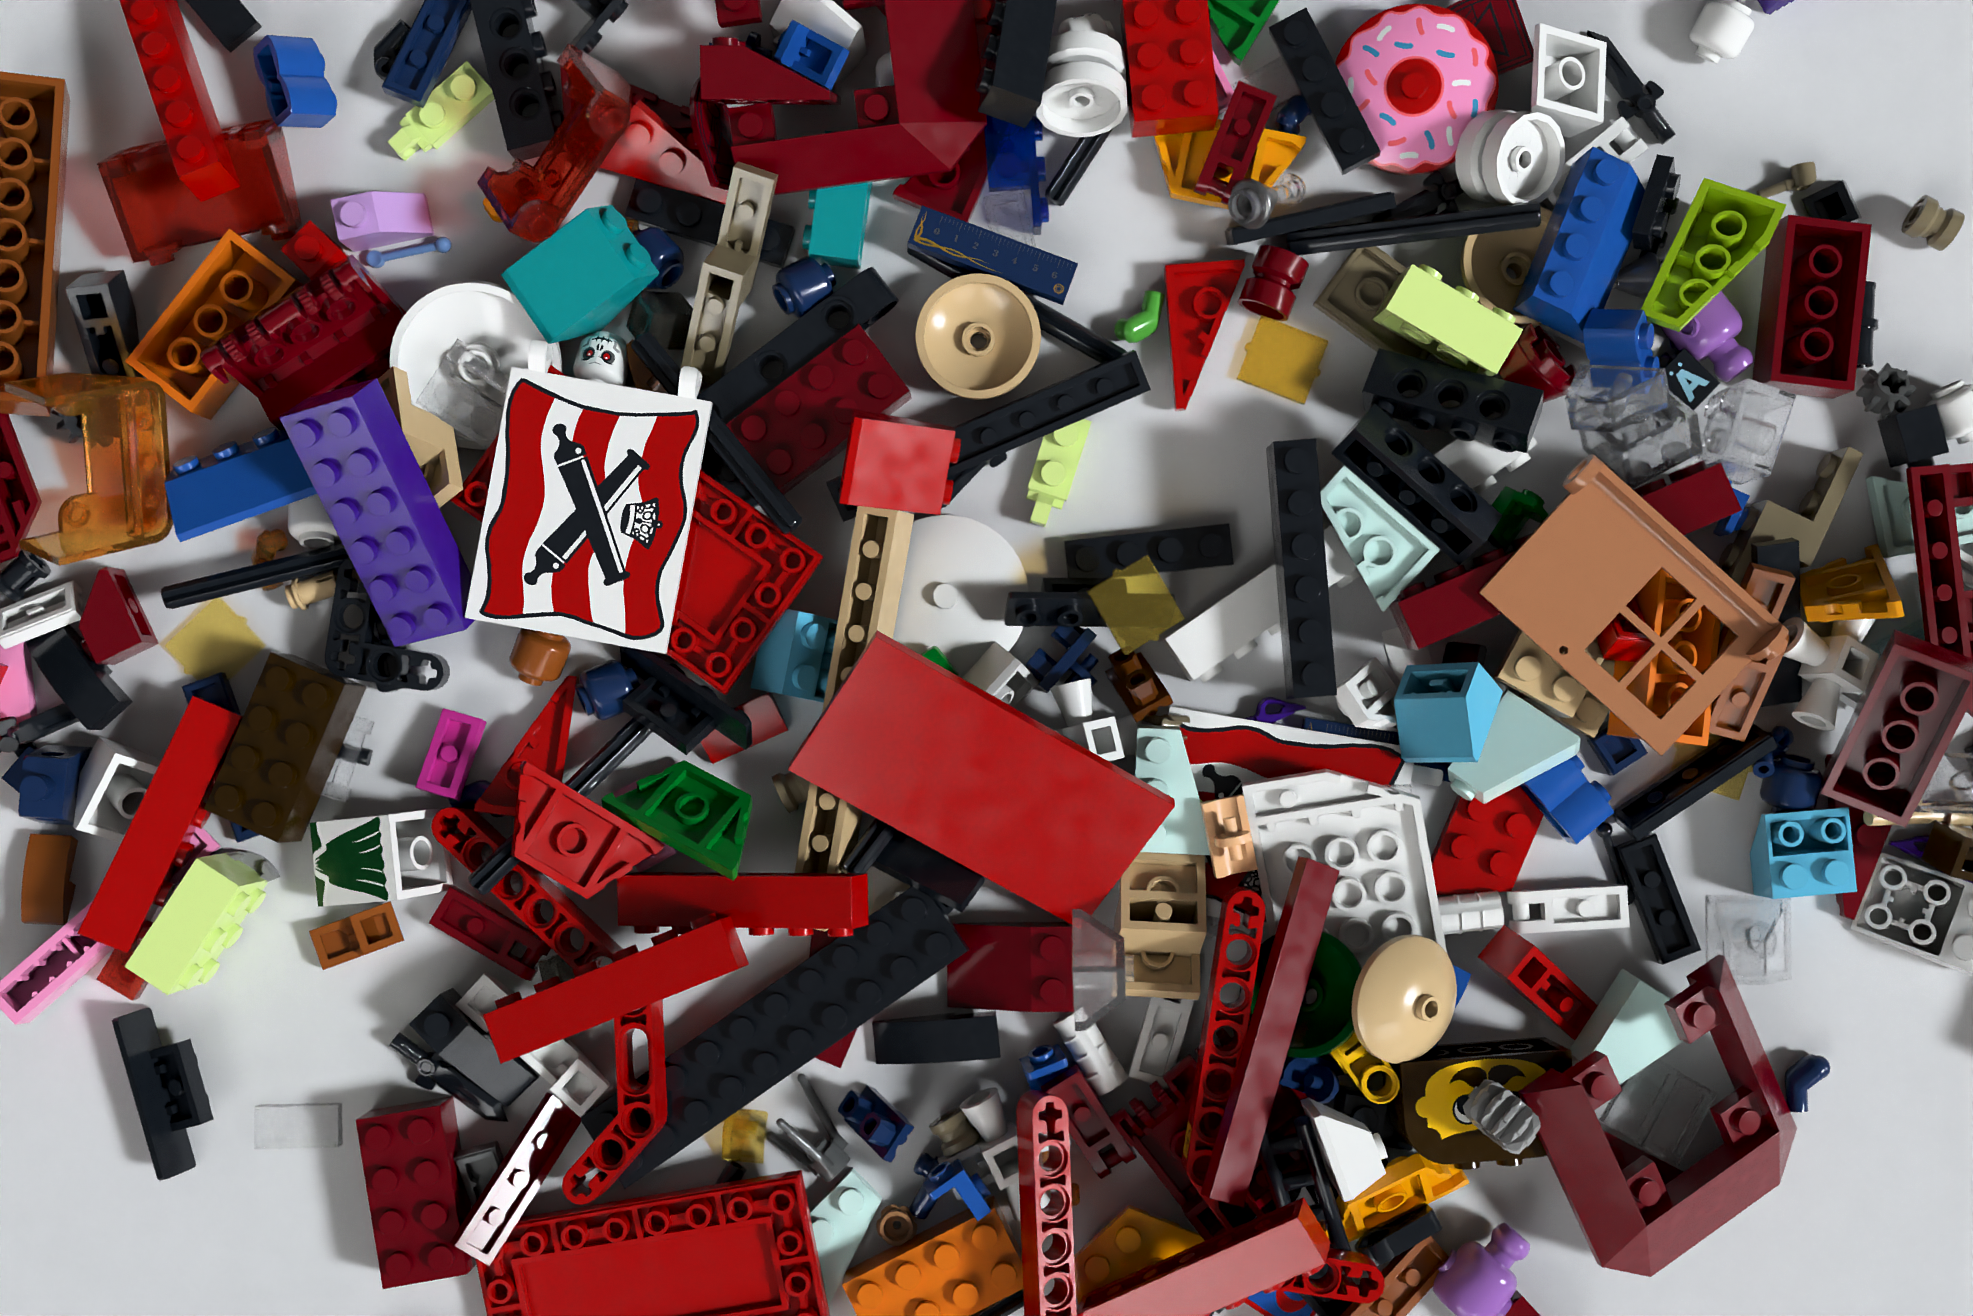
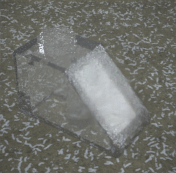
[1565,364,1670,432]

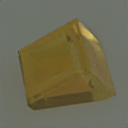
[722,1109,768,1164]

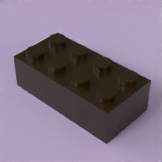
[204,652,367,843]

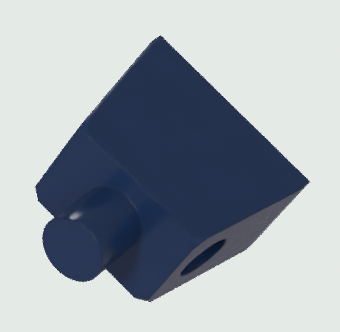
[18,744,93,825]

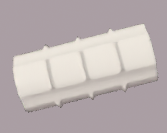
[1438,891,1504,935]
[1053,1004,1128,1096]

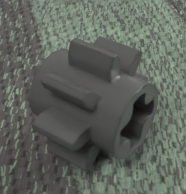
[1856,363,1916,419]

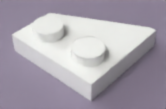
[1335,657,1398,732]

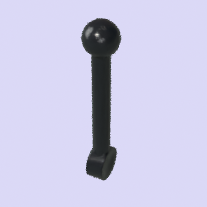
[1596,822,1635,905]

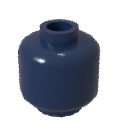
[632,227,684,289]
[772,256,837,318]
[575,660,640,720]
[1760,753,1823,813]

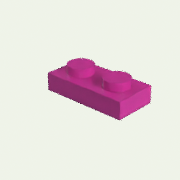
[415,708,487,801]

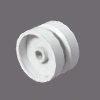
[1036,30,1127,137]
[1455,109,1565,205]

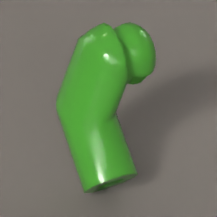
[1114,290,1165,343]

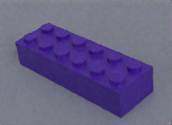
[279,378,475,647]

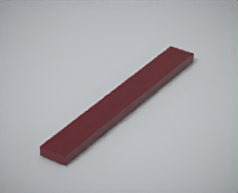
[1201,856,1340,1207]

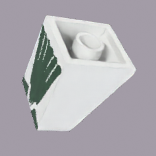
[310,807,453,907]

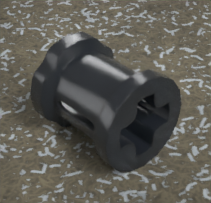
[0,546,51,602]

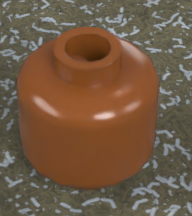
[509,628,571,686]

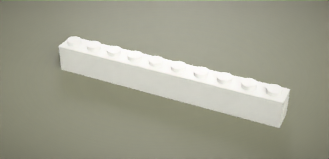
[1161,411,1538,683]

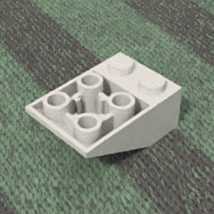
[1850,852,1973,976]

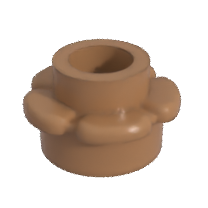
[876,1204,918,1246]

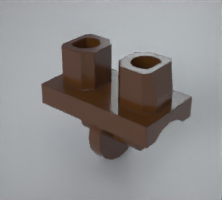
[1105,645,1173,723]

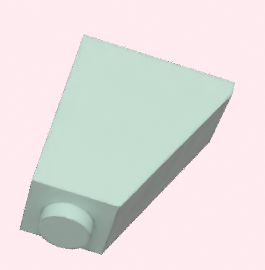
[1448,690,1580,804]
[1570,968,1683,1084]

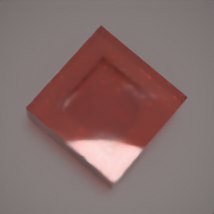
[96,949,148,1001]

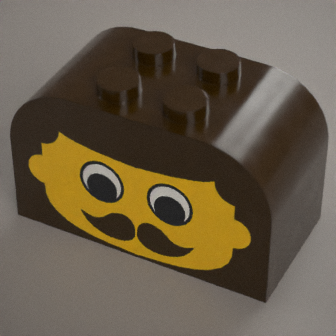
[1382,1037,1573,1170]

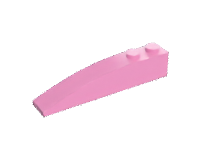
[0,827,221,1025]

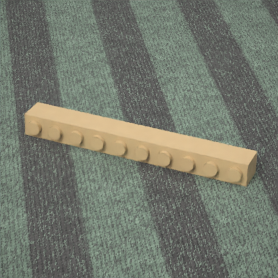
[794,506,914,932]

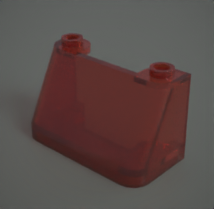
[477,43,632,242]
[97,118,302,266]

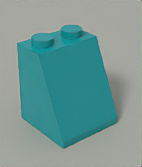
[501,205,660,344]

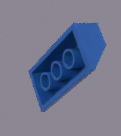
[1513,147,1645,344]
[164,427,317,542]

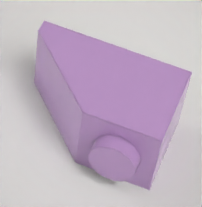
[330,191,434,252]

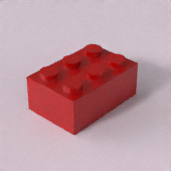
[1120,0,1219,138]

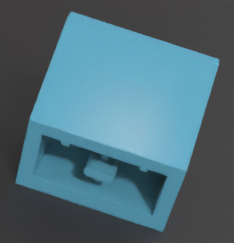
[750,609,838,703]
[1394,662,1503,763]
[1750,807,1857,899]

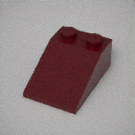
[700,37,841,105]
[947,922,1074,1012]

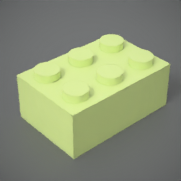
[1372,264,1523,377]
[124,852,268,995]

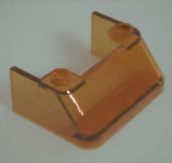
[4,372,173,566]

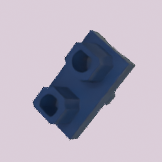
[1025,626,1099,693]
[1279,1055,1345,1104]
[838,1085,914,1163]

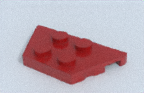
[511,761,665,899]
[1431,786,1544,895]

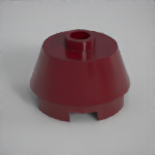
[1498,323,1579,403]

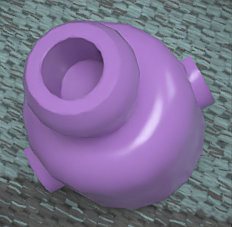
[1659,291,1754,382]
[1433,1222,1530,1316]

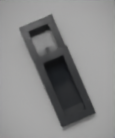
[25,624,133,730]
[872,1010,1001,1064]

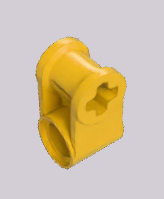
[1329,1032,1400,1104]

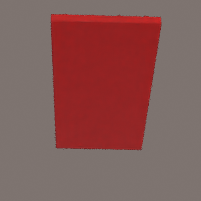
[450,365,824,695]
[788,630,1175,929]
[475,1170,830,1316]

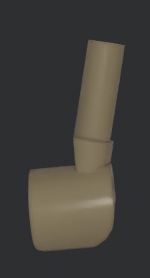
[1756,162,1817,198]
[1142,714,1190,740]

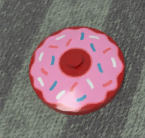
[1335,4,1499,176]

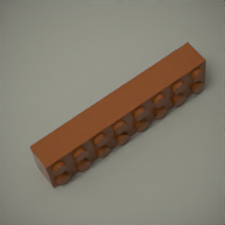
[0,71,70,417]

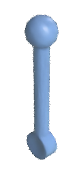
[366,237,452,268]

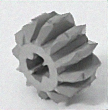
[1463,1079,1541,1154]

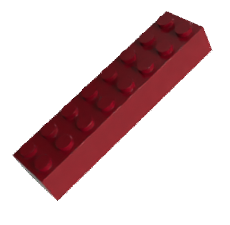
[1389,460,1742,650]

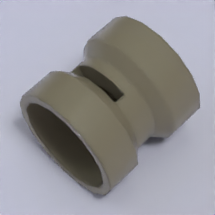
[1901,195,1965,251]

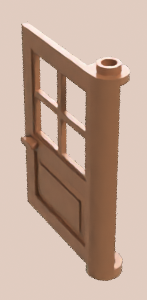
[1478,454,1789,756]

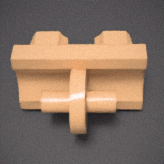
[1200,794,1258,879]

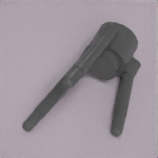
[766,1074,850,1182]

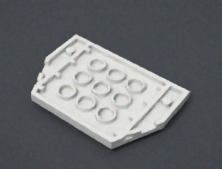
[1242,769,1447,1004]

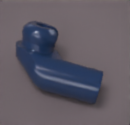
[1276,95,1311,135]
[1752,726,1794,778]

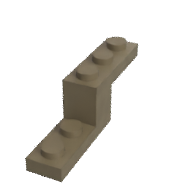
[680,162,778,385]
[1719,446,1864,586]

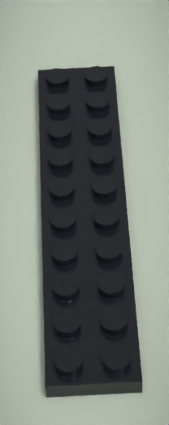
[581,886,970,1189]

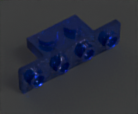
[984,115,1049,235]

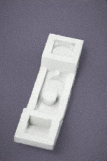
[456,972,610,1117]

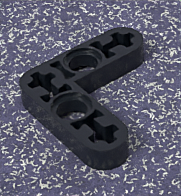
[325,558,450,691]

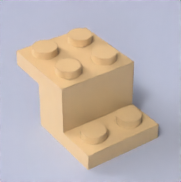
[378,366,463,508]
[1493,629,1615,738]
[1114,852,1207,1000]

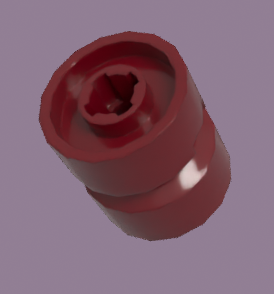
[1237,245,1309,321]

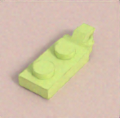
[388,61,494,161]
[1026,419,1092,527]

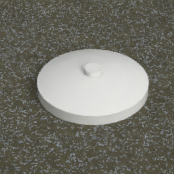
[390,280,562,450]
[893,515,1029,678]

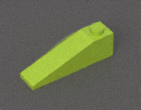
[1641,178,1786,332]

